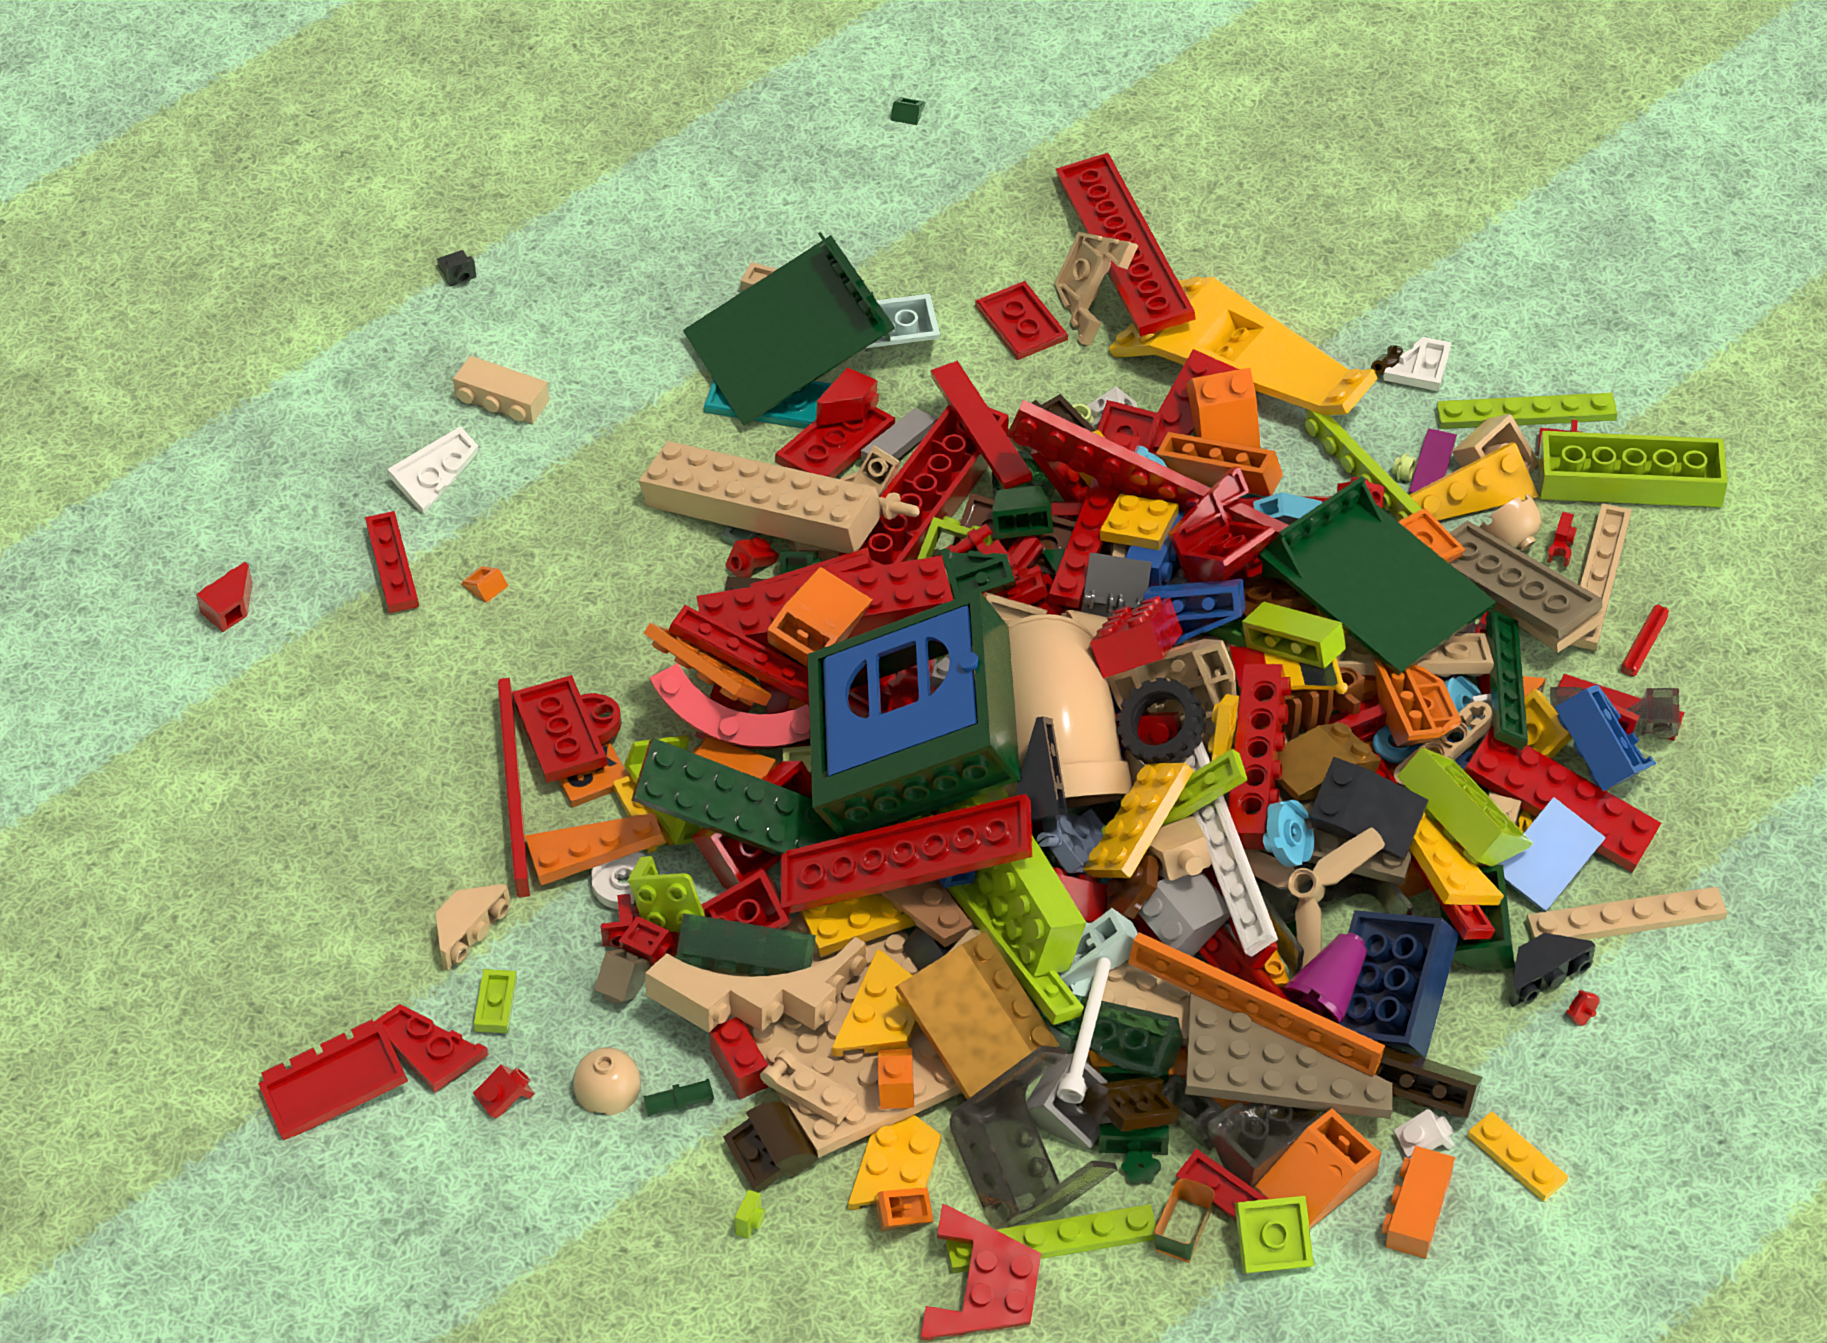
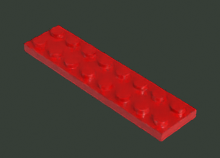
[781,794,1033,914]

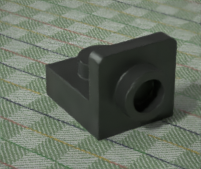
[437,250,477,287]

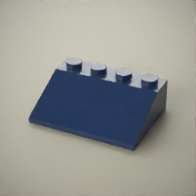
[1340,910,1459,1058]

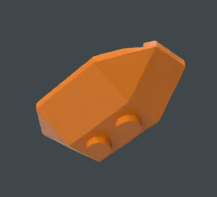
[1374,658,1461,746]

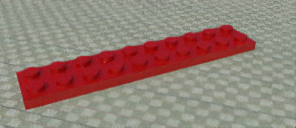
[1056,152,1196,337]
[1006,400,1289,546]

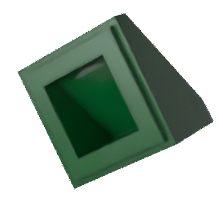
[891,97,926,125]

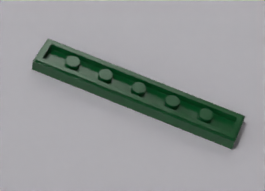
[1486,610,1528,750]

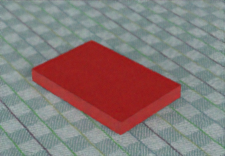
[975,281,1068,360]

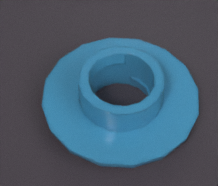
[1372,725,1422,764]

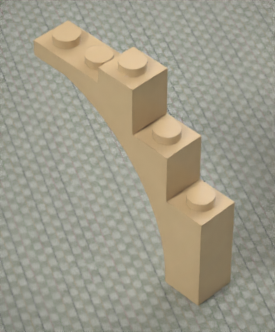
[645,937,867,1033]

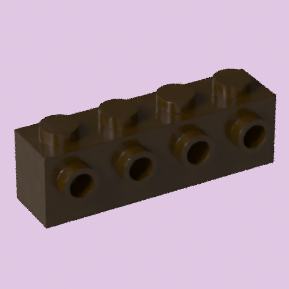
[1375,1046,1483,1118]

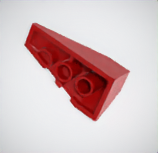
[670,869,791,959]

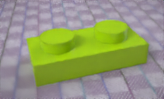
[474,969,517,1033]

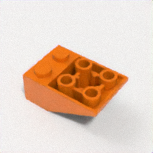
[767,567,873,667]
[1255,1108,1381,1228]

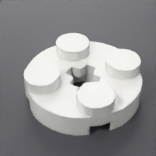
[592,852,646,909]

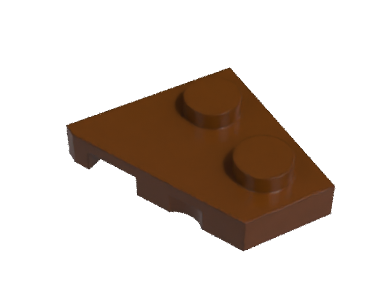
[1106,855,1159,919]

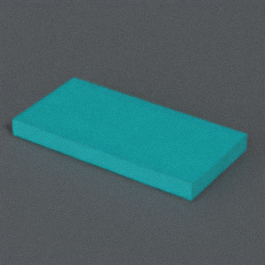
[704,379,832,429]

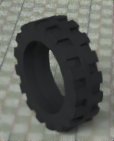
[1116,677,1206,764]

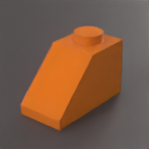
[878,1048,915,1109]

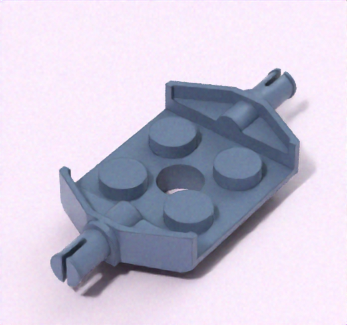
[1037,809,1105,873]

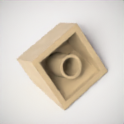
[1452,414,1539,473]

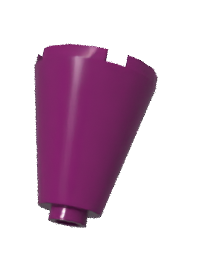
[1284,932,1367,1024]

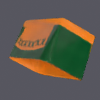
[1154,1179,1214,1263]

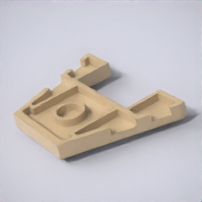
[1054,232,1138,346]

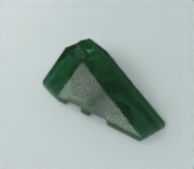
[1041,994,1184,1078]

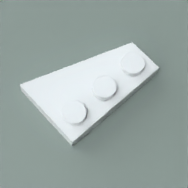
[388,426,478,514]

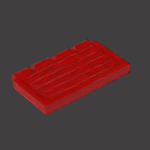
[258,1019,408,1140]

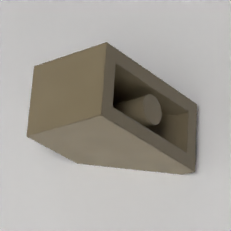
[594,948,651,1004]

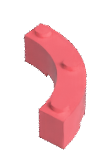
[649,663,810,749]

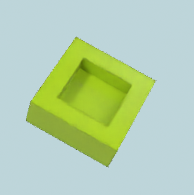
[734,1190,765,1239]

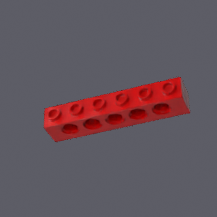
[1228,664,1291,850]

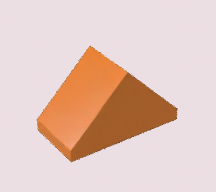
[874,1187,934,1231]

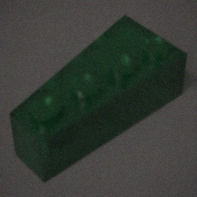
[673,913,816,977]

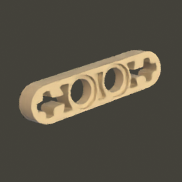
[1394,701,1493,787]

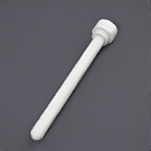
[1057,957,1111,1104]

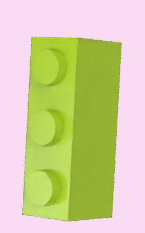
[1242,602,1346,669]

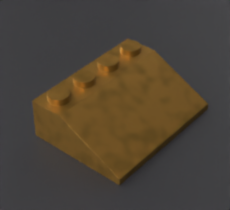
[895,931,1059,1102]

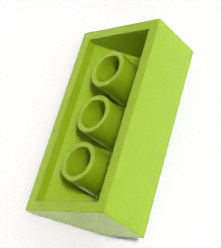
[1397,747,1533,867]

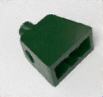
[992,485,1053,539]

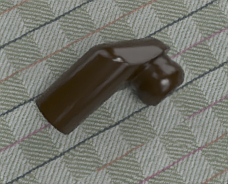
[1371,345,1403,375]

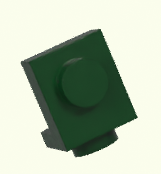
[780,550,823,575]

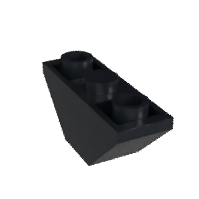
[1509,933,1596,1007]

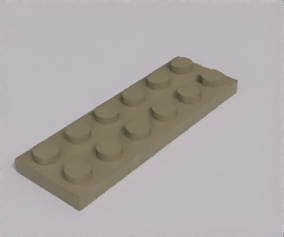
[1449,520,1602,639]

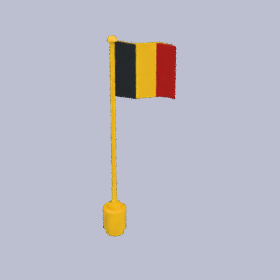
[1230,607,1348,694]

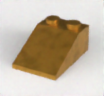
[1276,722,1381,801]

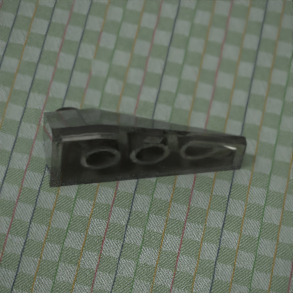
[1206,1102,1328,1188]

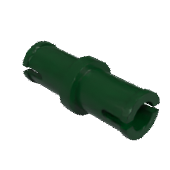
[643,1079,714,1117]

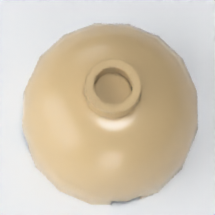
[1480,494,1542,551]
[573,1047,641,1115]

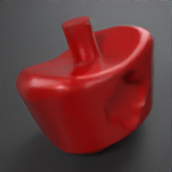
[1566,990,1600,1026]

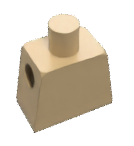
[1142,815,1211,881]

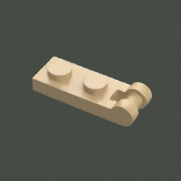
[760,1050,858,1125]

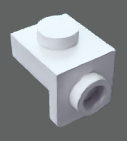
[1394,1109,1455,1158]

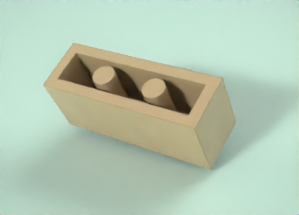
[453,356,550,424]

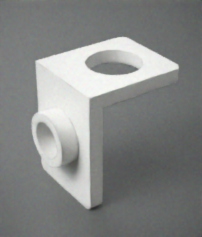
[1087,387,1138,428]

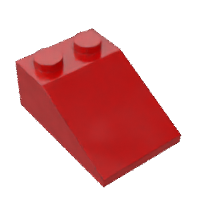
[1183,521,1275,582]

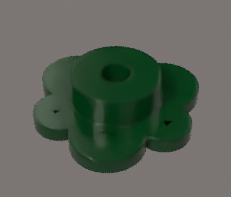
[1121,1150,1161,1184]

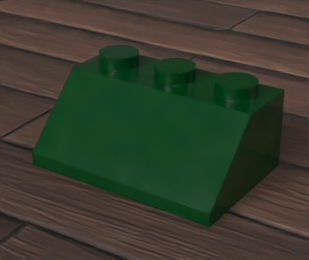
[1440,865,1515,972]

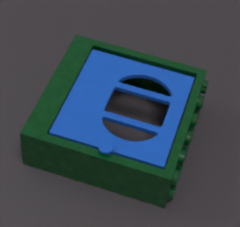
[808,590,1020,838]

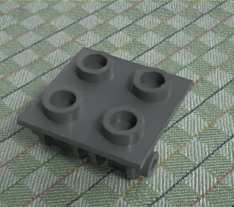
[1081,552,1152,617]

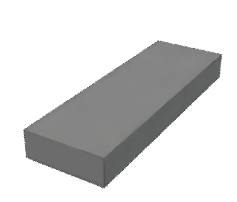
[861,408,938,460]

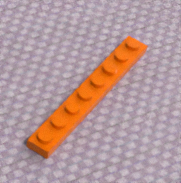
[1128,932,1385,1077]

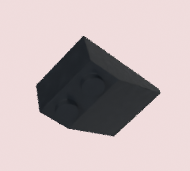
[1309,757,1429,861]

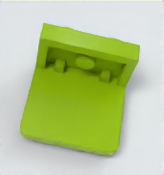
[628,856,707,932]

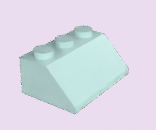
[866,294,940,348]

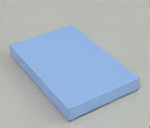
[1498,797,1606,912]

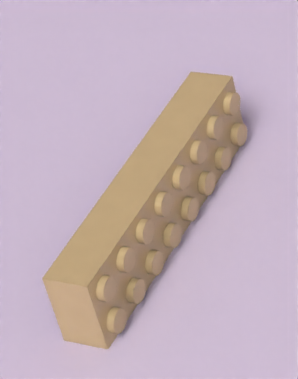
[638,441,883,554]

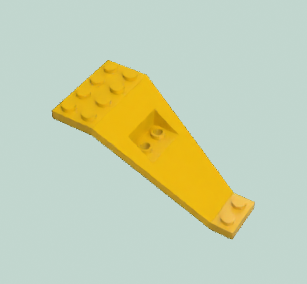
[1108,276,1378,415]

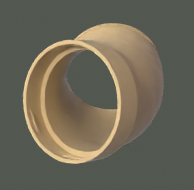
[1003,614,1132,809]

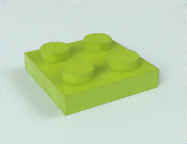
[1234,1196,1314,1274]

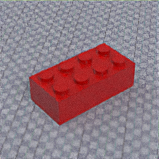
[1090,596,1183,679]
[691,761,812,890]

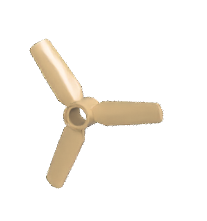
[1244,828,1385,970]

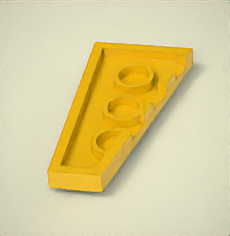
[1410,812,1504,905]

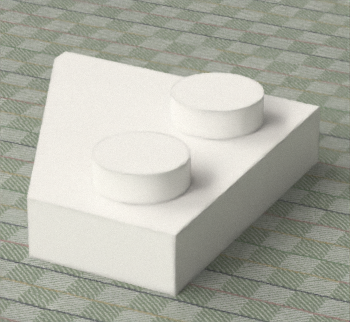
[1384,337,1451,391]

